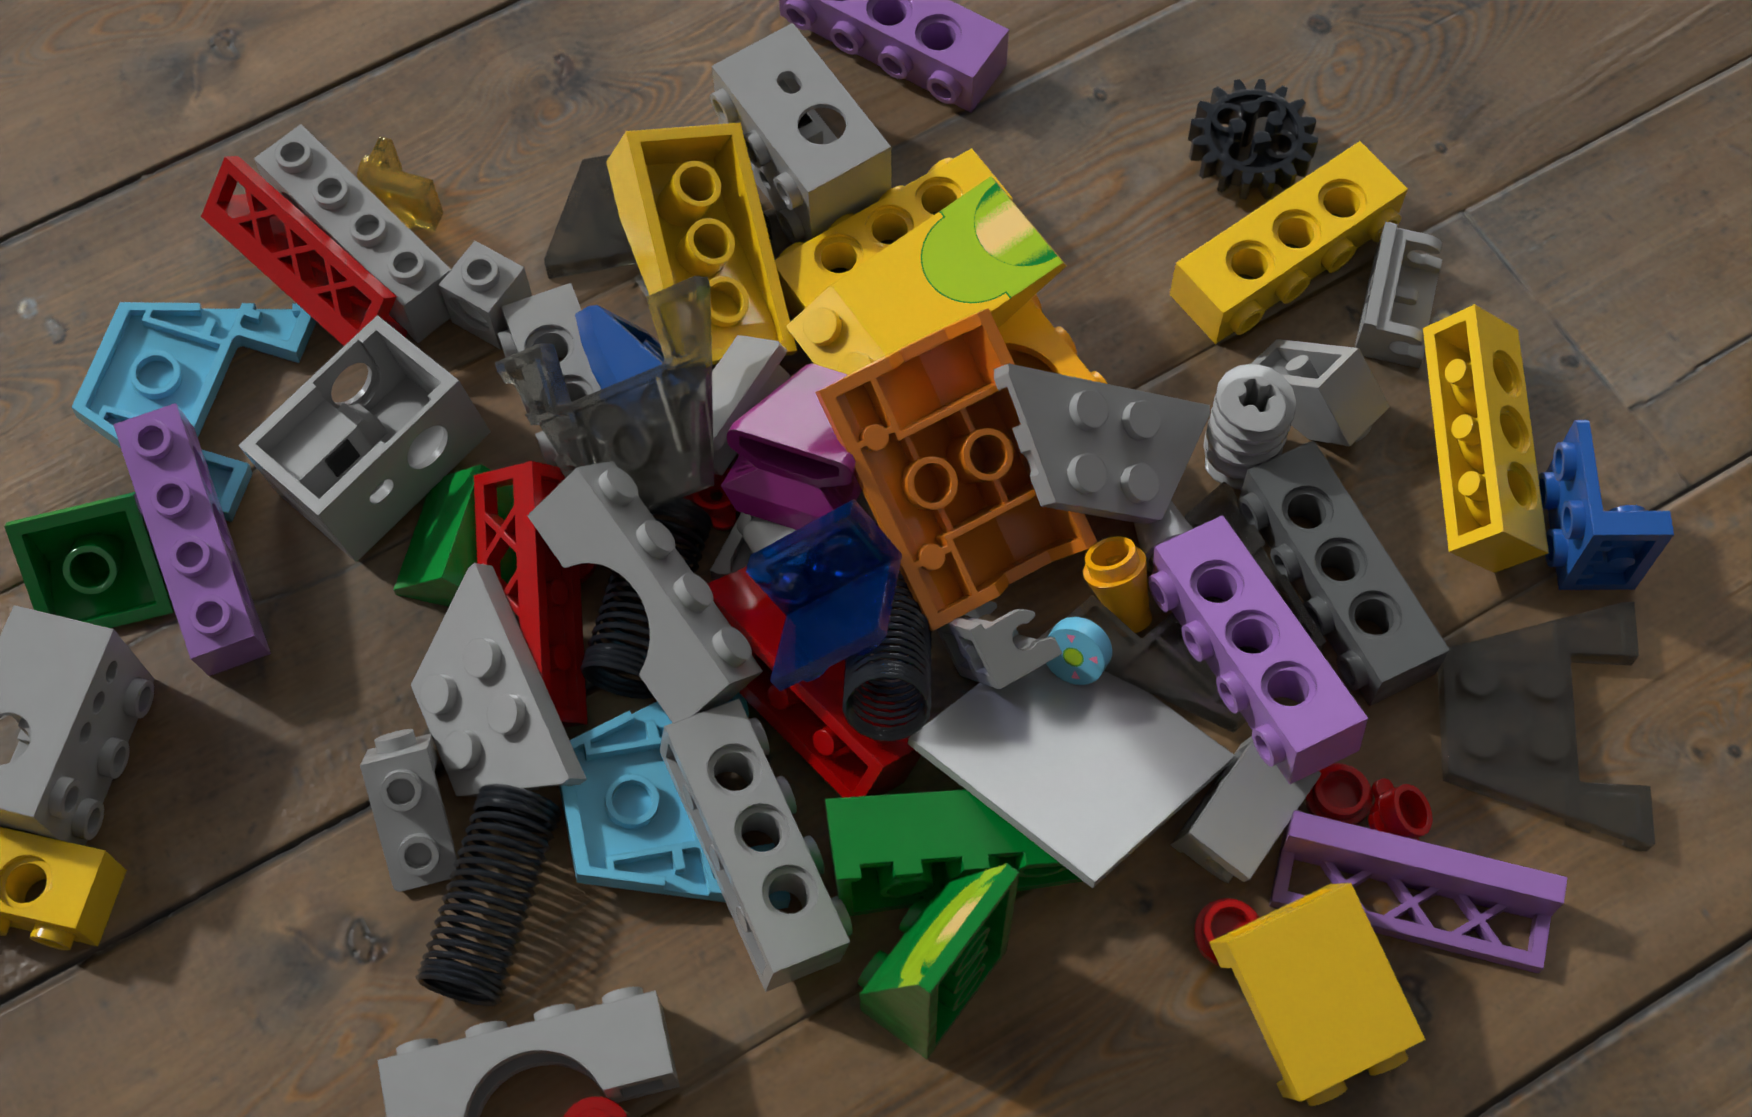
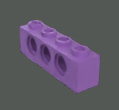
[779,0,1009,113]
[113,403,271,676]
[1148,515,1368,785]

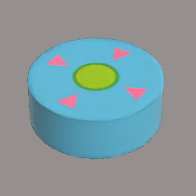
[1046,617,1113,685]

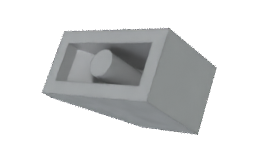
[1251,339,1390,446]

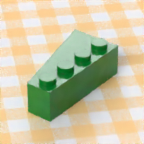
[825,790,1106,917]

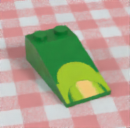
[857,864,1019,1059]

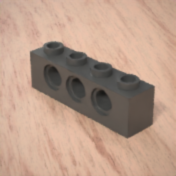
[1238,440,1450,707]

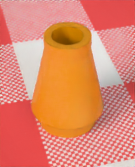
[1083,536,1152,634]

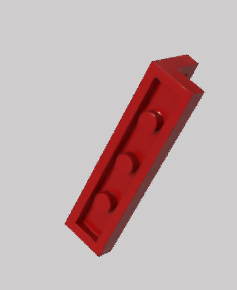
[201,156,408,346]
[474,461,587,727]

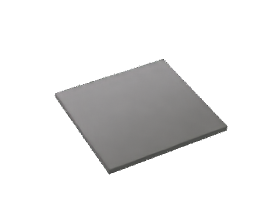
[907,625,1235,888]

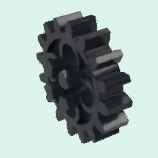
[1188,79,1318,200]

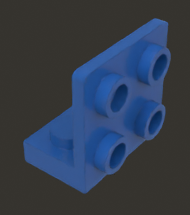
[1538,420,1674,590]

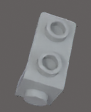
[360,729,458,892]

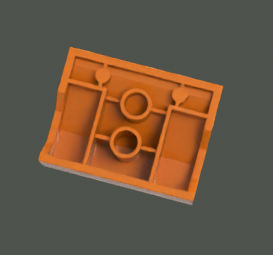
[815,308,1097,631]

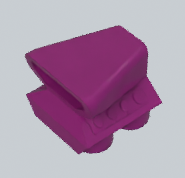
[721,364,862,538]

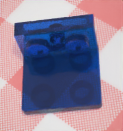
[746,499,902,691]

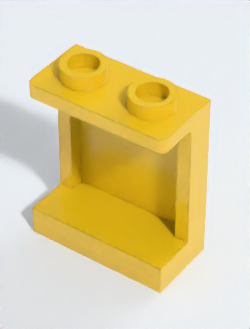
[1209,883,1425,1106]

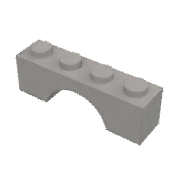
[527,461,763,723]
[377,987,680,1117]

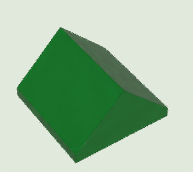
[393,464,518,620]
[4,492,174,628]

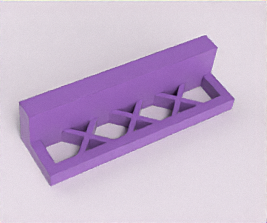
[1269,810,1568,973]

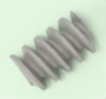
[1203,364,1296,490]

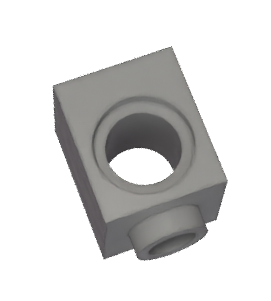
[439,241,532,349]

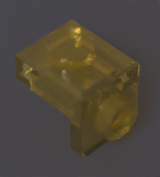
[357,136,444,232]

